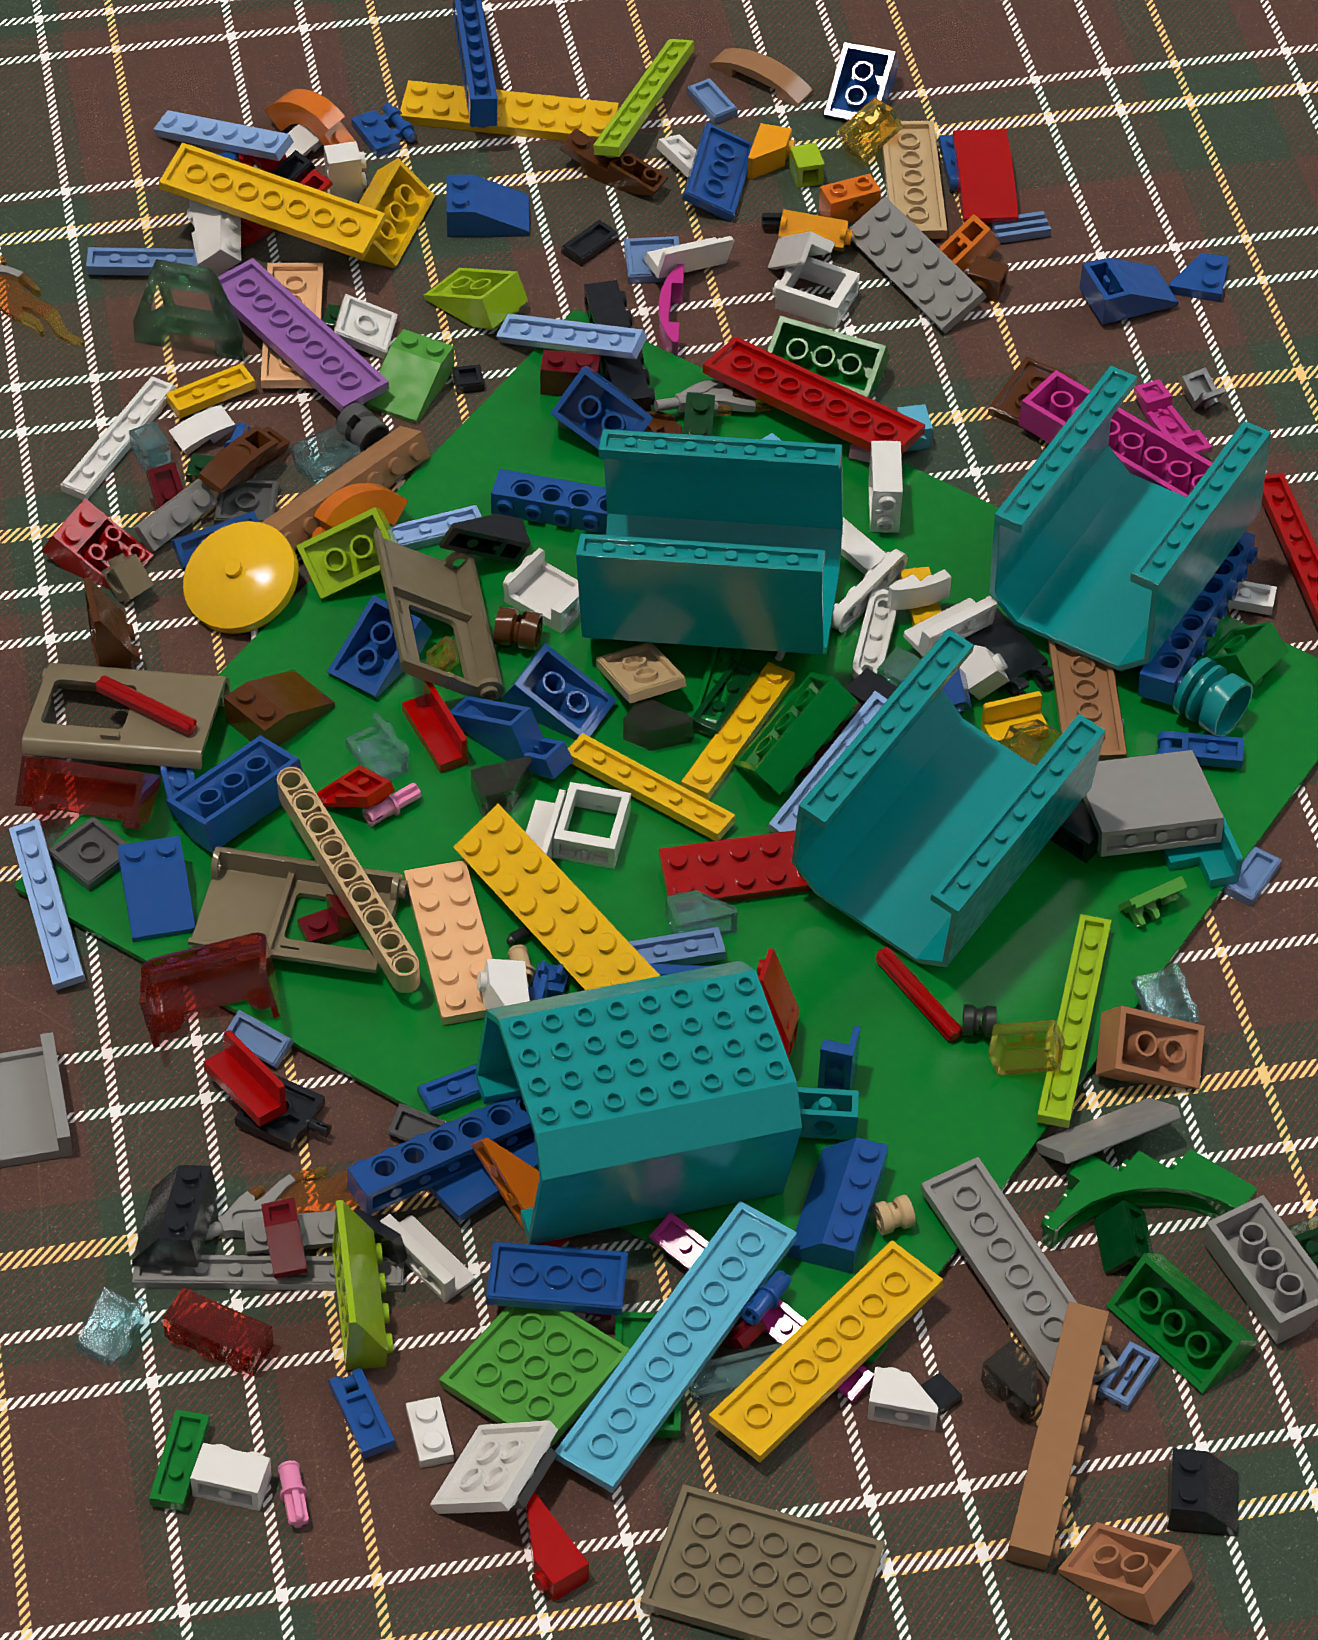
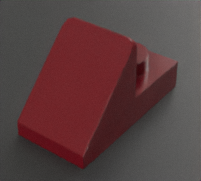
[145,462,183,511]
[297,894,359,944]

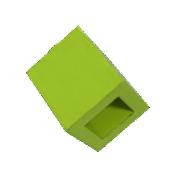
[789,143,825,188]

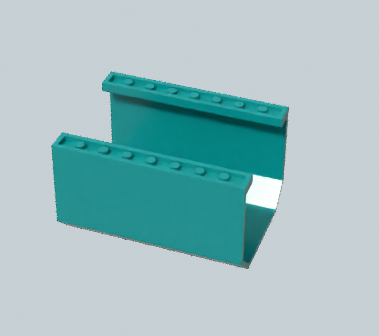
[989,366,1271,671]
[576,429,843,654]
[791,628,1106,967]
[475,961,802,1244]

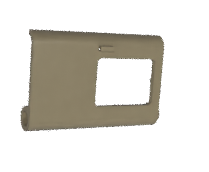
[373,528,504,701]
[22,663,230,769]
[188,846,408,974]

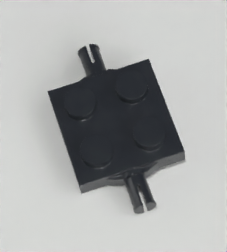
[234,1074,332,1151]

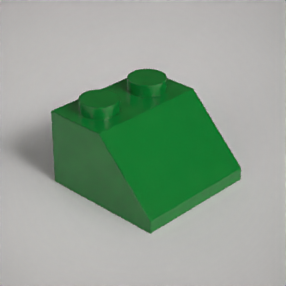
[1198,621,1289,687]

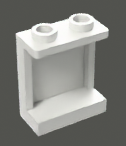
[503,548,580,634]

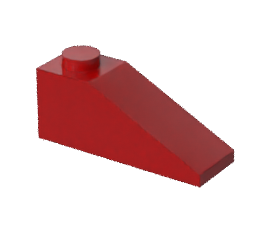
[525,1492,589,1602]

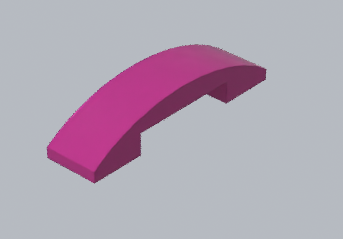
[658,264,684,356]
[1134,379,1212,455]

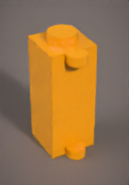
[778,209,853,252]

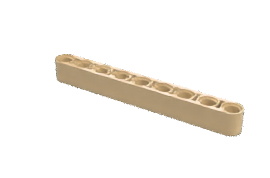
[277,767,420,993]

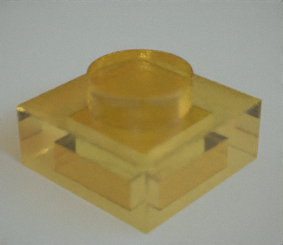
[426,636,459,672]

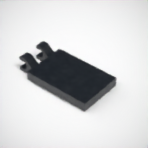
[964,608,1054,697]

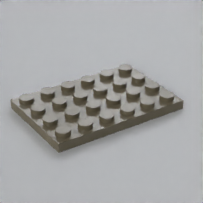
[640,1484,885,1640]

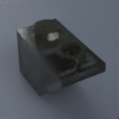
[623,698,695,751]
[471,756,532,817]
[981,1340,1037,1425]

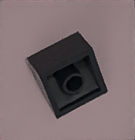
[1167,1448,1238,1537]

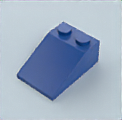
[824,42,899,126]
[446,174,530,237]
[550,366,654,449]
[327,595,433,698]
[502,643,617,740]
[117,836,195,942]

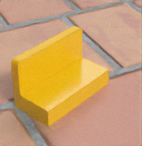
[981,691,1049,746]

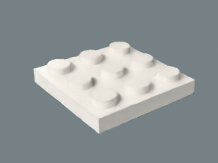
[430,1420,558,1514]

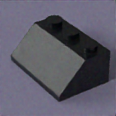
[131,1165,218,1267]

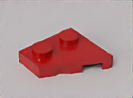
[316,765,395,807]

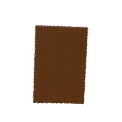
[988,357,1077,430]

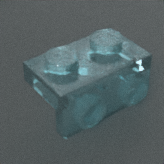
[290,424,361,480]
[346,713,410,780]
[1131,963,1200,1024]
[74,1287,146,1367]

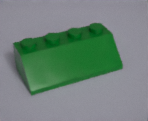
[767,316,890,398]
[733,672,858,795]
[1106,1253,1259,1394]

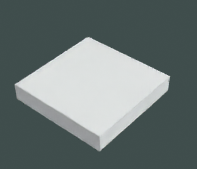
[334,294,398,359]

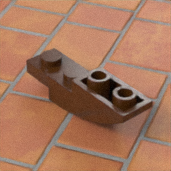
[560,128,668,196]
[197,425,290,494]

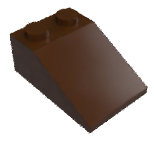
[83,577,141,669]
[224,670,335,746]

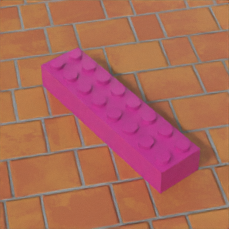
[1019,370,1212,497]

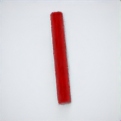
[96,675,198,736]
[876,947,963,1042]

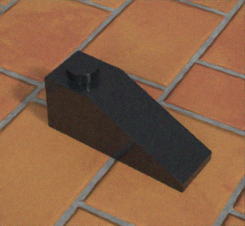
[439,514,530,564]

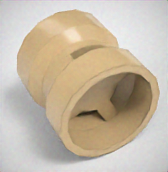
[872,1194,916,1236]

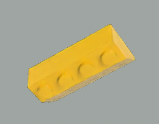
[356,158,435,268]

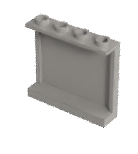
[1083,750,1224,857]
[0,1032,73,1168]

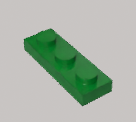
[149,1409,210,1511]

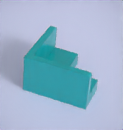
[1160,813,1243,888]

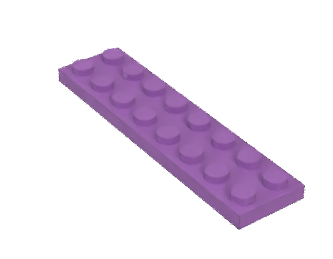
[208,258,389,412]

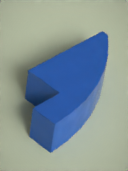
[450,696,573,779]

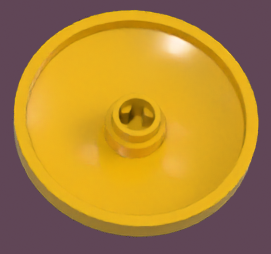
[183,521,299,634]

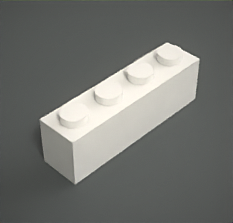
[187,199,241,276]

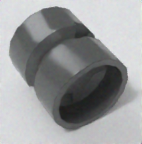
[336,403,389,453]

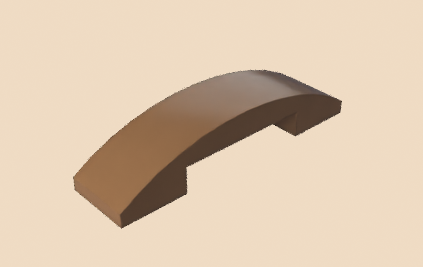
[710,48,813,108]

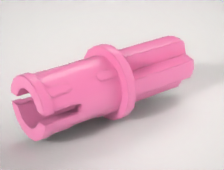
[362,783,422,827]
[278,1460,309,1528]

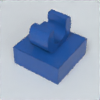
[532,960,570,997]

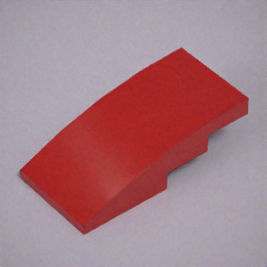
[952,129,1018,223]

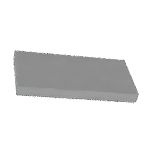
[1036,1097,1181,1164]

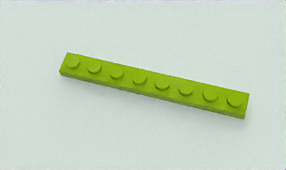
[593,39,695,158]
[1037,914,1111,1128]

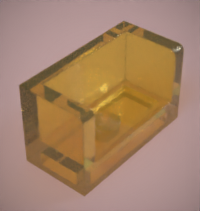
[836,97,904,162]
[1001,719,1062,766]
[988,1020,1065,1075]

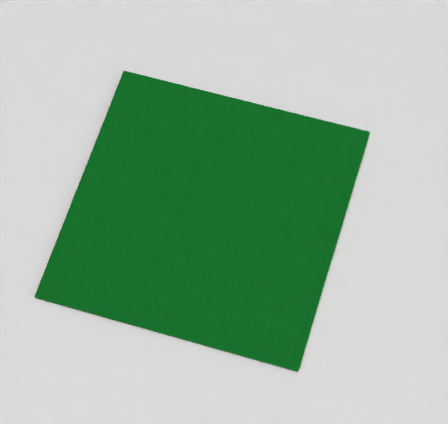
[15,310,1318,1365]

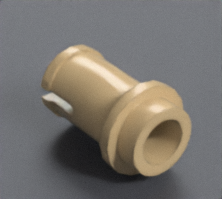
[508,945,536,985]

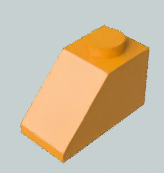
[747,123,796,179]

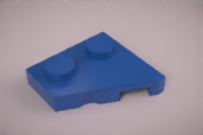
[1169,253,1229,302]

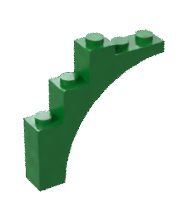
[1040,1149,1258,1249]

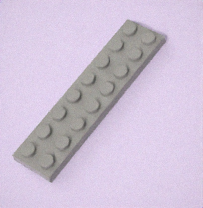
[920,1157,1120,1384]

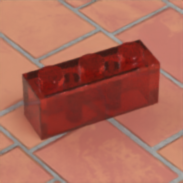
[162,1287,274,1376]

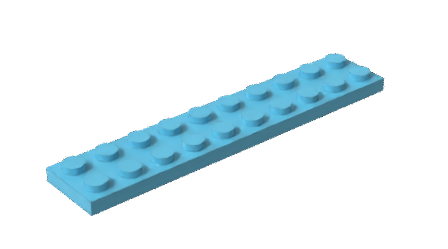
[555,1201,797,1493]

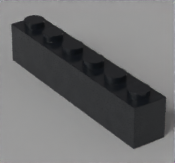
[584,280,655,412]

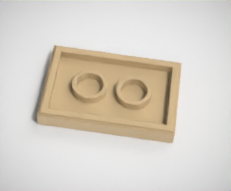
[596,642,686,703]

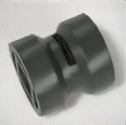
[962,1004,997,1038]

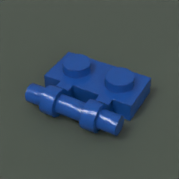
[351,103,417,157]

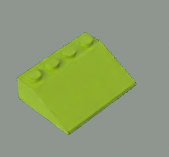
[332,1200,393,1370]

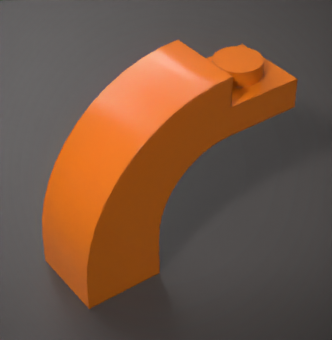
[264,89,357,146]
[312,483,408,538]

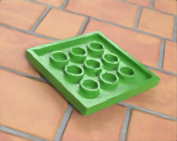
[439,1306,630,1447]

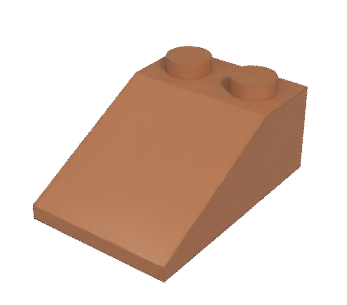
[1096,1005,1205,1089]
[1058,1522,1193,1625]

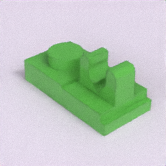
[1118,876,1187,927]

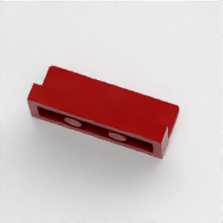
[401,680,468,773]
[203,1030,287,1127]

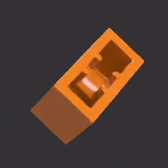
[819,173,881,223]

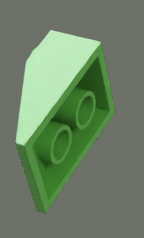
[365,329,455,425]

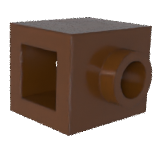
[965,256,1009,303]

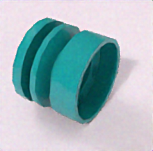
[1173,657,1253,736]

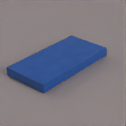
[682,122,753,222]
[427,1111,539,1223]
[486,1241,628,1315]

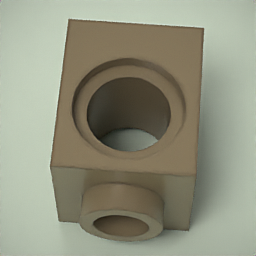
[101,553,154,602]

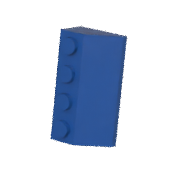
[166,735,303,853]
[788,1137,889,1274]

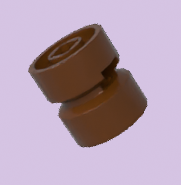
[493,606,543,651]

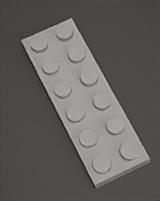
[849,196,987,334]

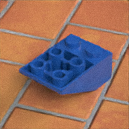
[1079,258,1179,325]

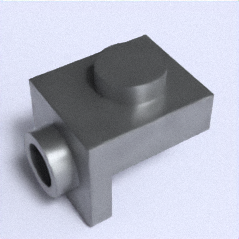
[1178,367,1226,410]

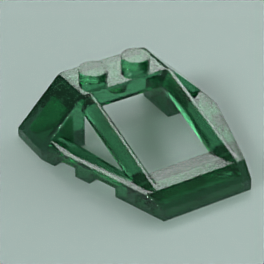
[133,259,245,361]

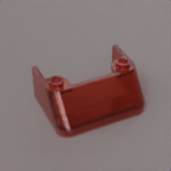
[15,756,162,829]
[139,932,280,1048]

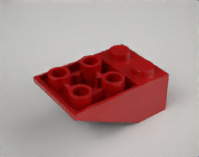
[41,498,154,590]
[757,948,800,1060]

